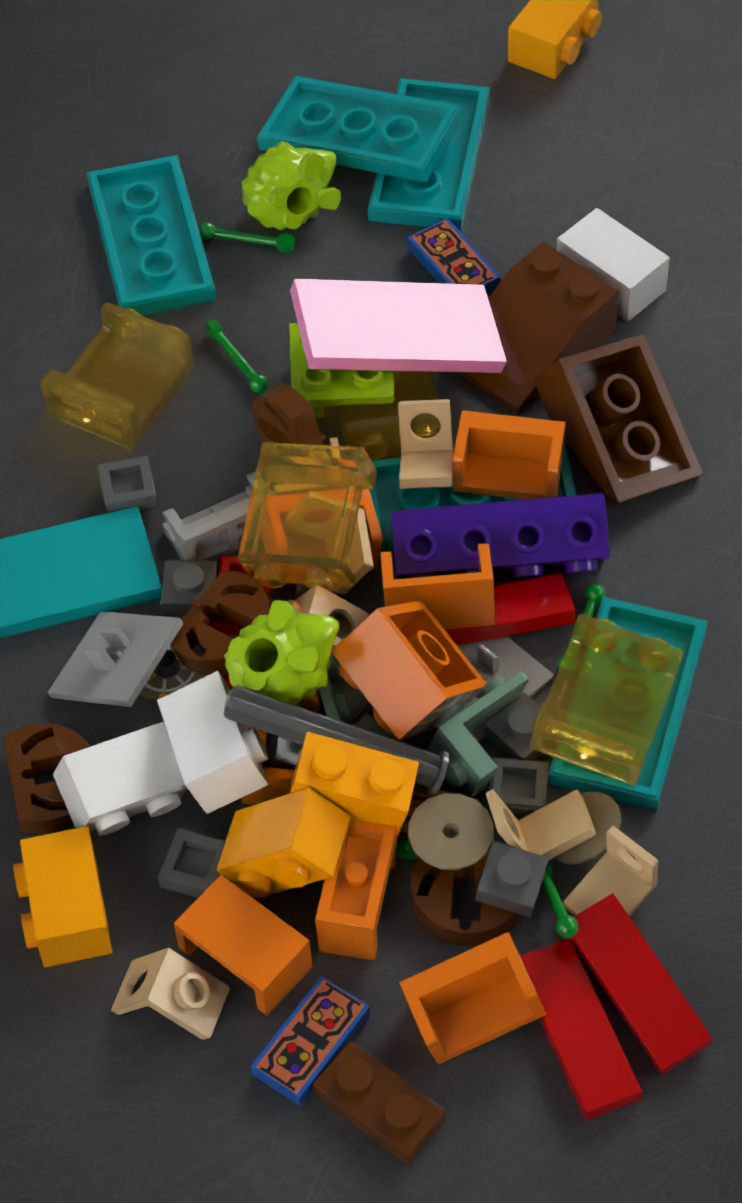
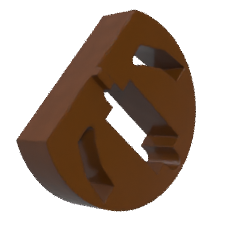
[252,384,331,483]
[170,571,272,675]
[3,723,90,835]
[410,854,521,946]

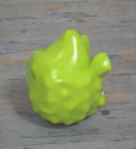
[241,141,341,230]
[224,600,339,705]

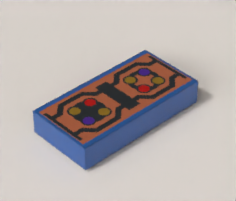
[407,218,501,295]
[251,975,370,1107]

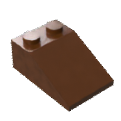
[456,242,619,415]
[534,334,703,505]

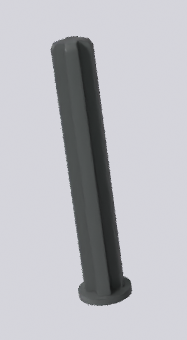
[223,686,449,795]

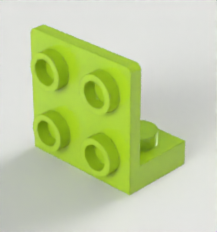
[289,323,395,418]

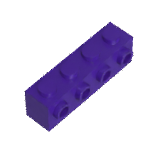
[389,493,610,579]

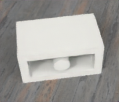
[557,208,670,322]
[157,671,269,814]
[53,722,187,836]

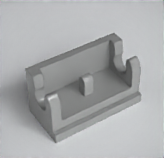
[162,471,277,561]

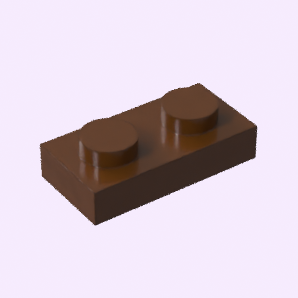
[312,1041,446,1165]

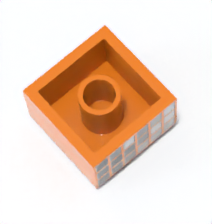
[331,600,486,740]

